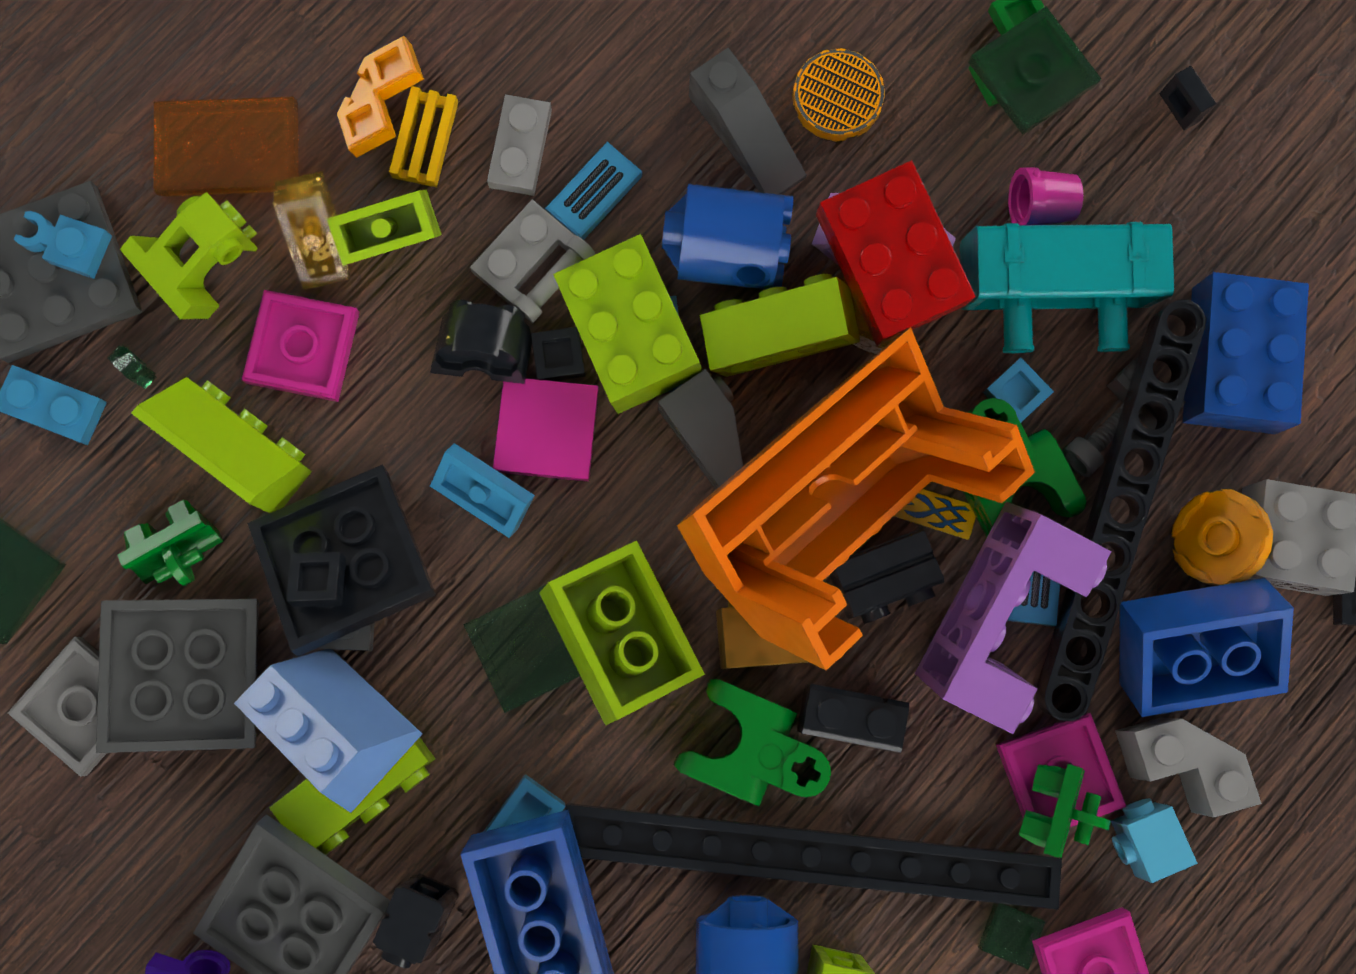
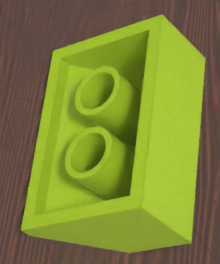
[131,377,312,513]

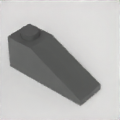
[689,48,807,195]
[658,369,743,490]

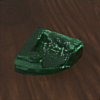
[107,345,157,389]

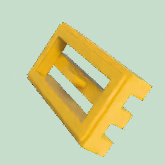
[389,86,458,188]

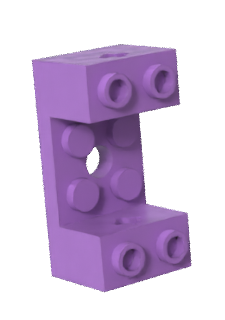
[915,501,1112,734]

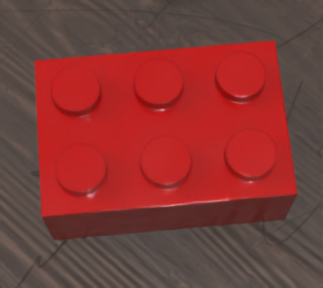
[816,160,976,346]

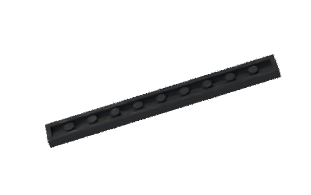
[565,803,1062,910]

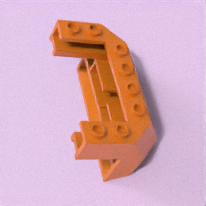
[677,327,1035,670]

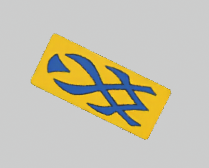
[894,489,976,540]

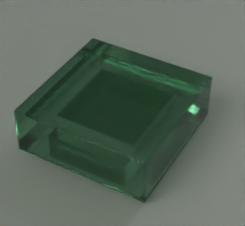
[978,903,1046,969]

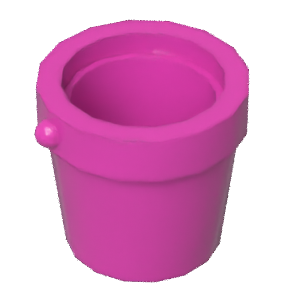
[1008,167,1084,226]

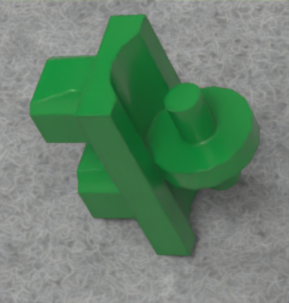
[117,500,223,586]
[1019,764,1111,858]

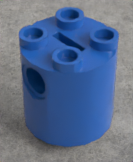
[661,184,793,290]
[696,895,798,974]

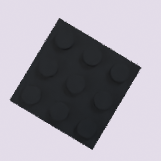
[247,464,436,656]

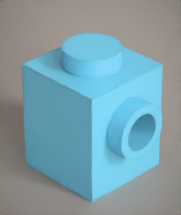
[1111,798,1198,883]

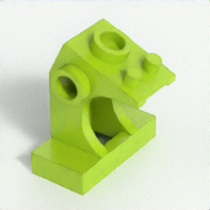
[120,192,258,319]

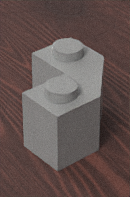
[1115,717,1262,818]

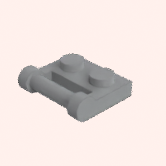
[470,199,595,323]

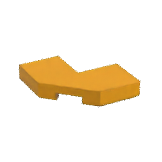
[337,36,424,158]

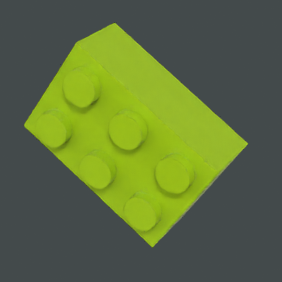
[553,234,703,414]
[539,540,705,726]

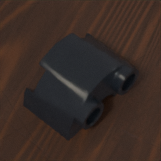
[430,300,532,384]

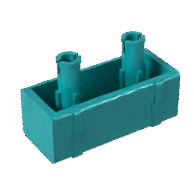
[960,222,1174,354]

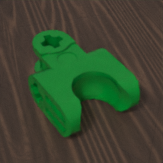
[963,398,1086,538]
[673,679,831,806]

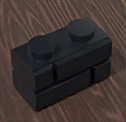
[830,528,944,624]
[797,684,909,753]
[373,873,459,968]

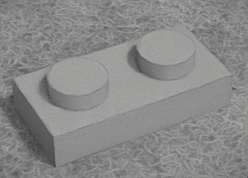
[487,94,552,196]

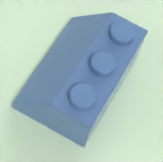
[234,649,423,813]

